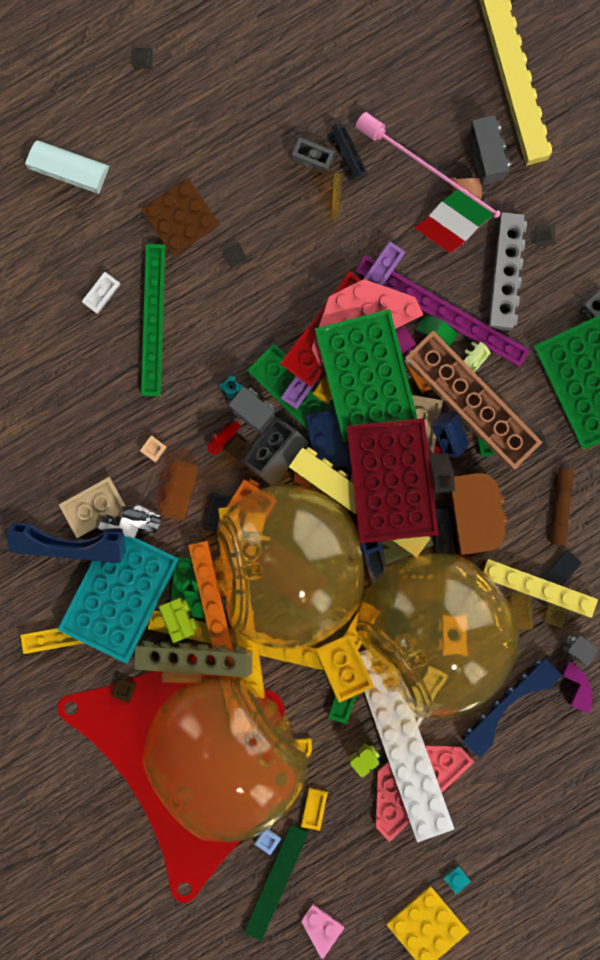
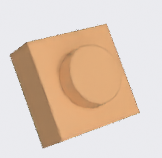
[140,436,167,462]

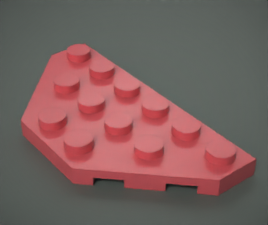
[311,279,423,367]
[376,745,474,842]

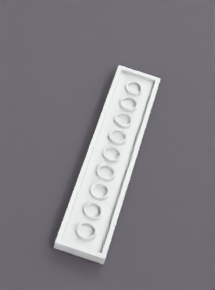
[359,643,454,842]

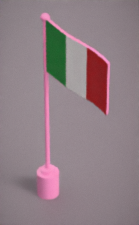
[356,112,500,253]

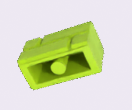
[158,597,198,643]
[349,744,380,777]

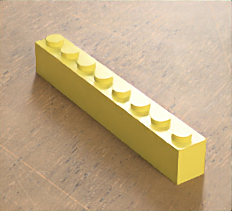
[289,447,430,557]

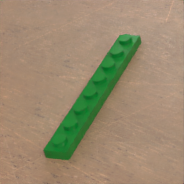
[141,244,166,397]

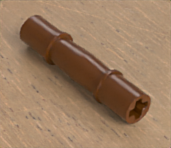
[551,468,574,546]

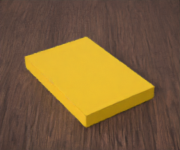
[315,633,374,703]

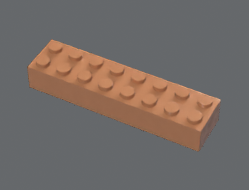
[403,331,543,470]

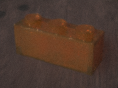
[159,460,200,522]

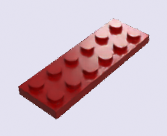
[280,272,361,387]

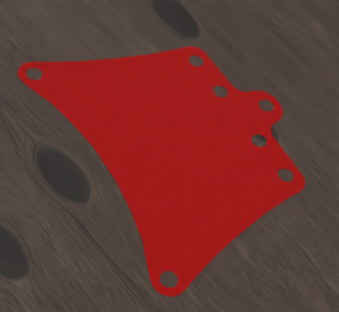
[58,654,297,903]

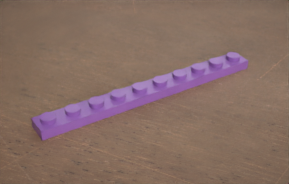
[281,242,406,410]

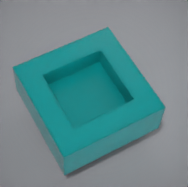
[443,866,471,894]

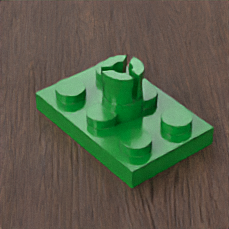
[171,557,215,618]

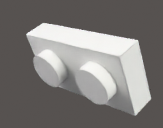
[82,272,121,314]

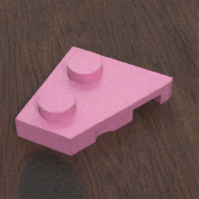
[301,904,344,959]

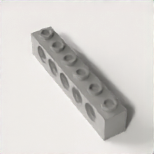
[488,212,527,331]

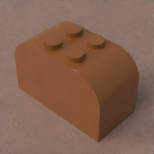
[446,473,507,555]

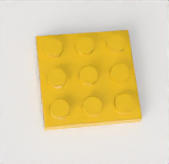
[386,885,469,960]

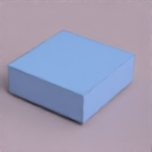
[254,827,281,855]

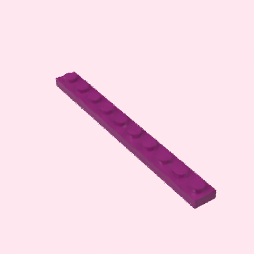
[355,255,530,368]

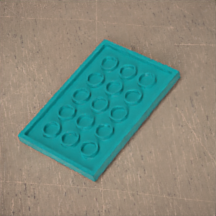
[58,536,180,664]

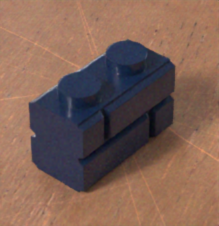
[432,412,469,457]

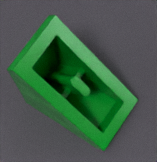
[415,314,458,347]

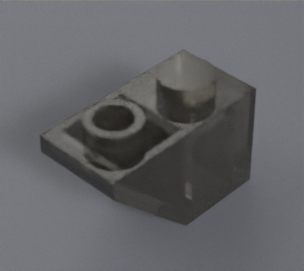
[429,453,456,494]

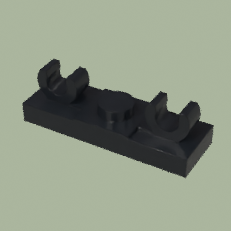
[327,124,368,180]

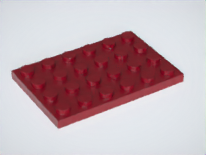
[346,418,438,544]

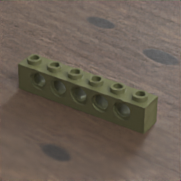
[135,640,253,677]

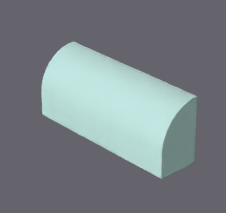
[25,140,109,194]

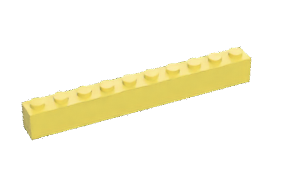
[479,0,552,166]

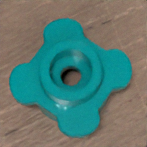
[220,376,242,399]

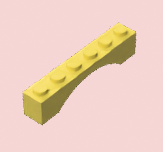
[479,559,598,618]

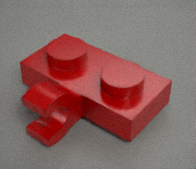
[207,421,241,455]

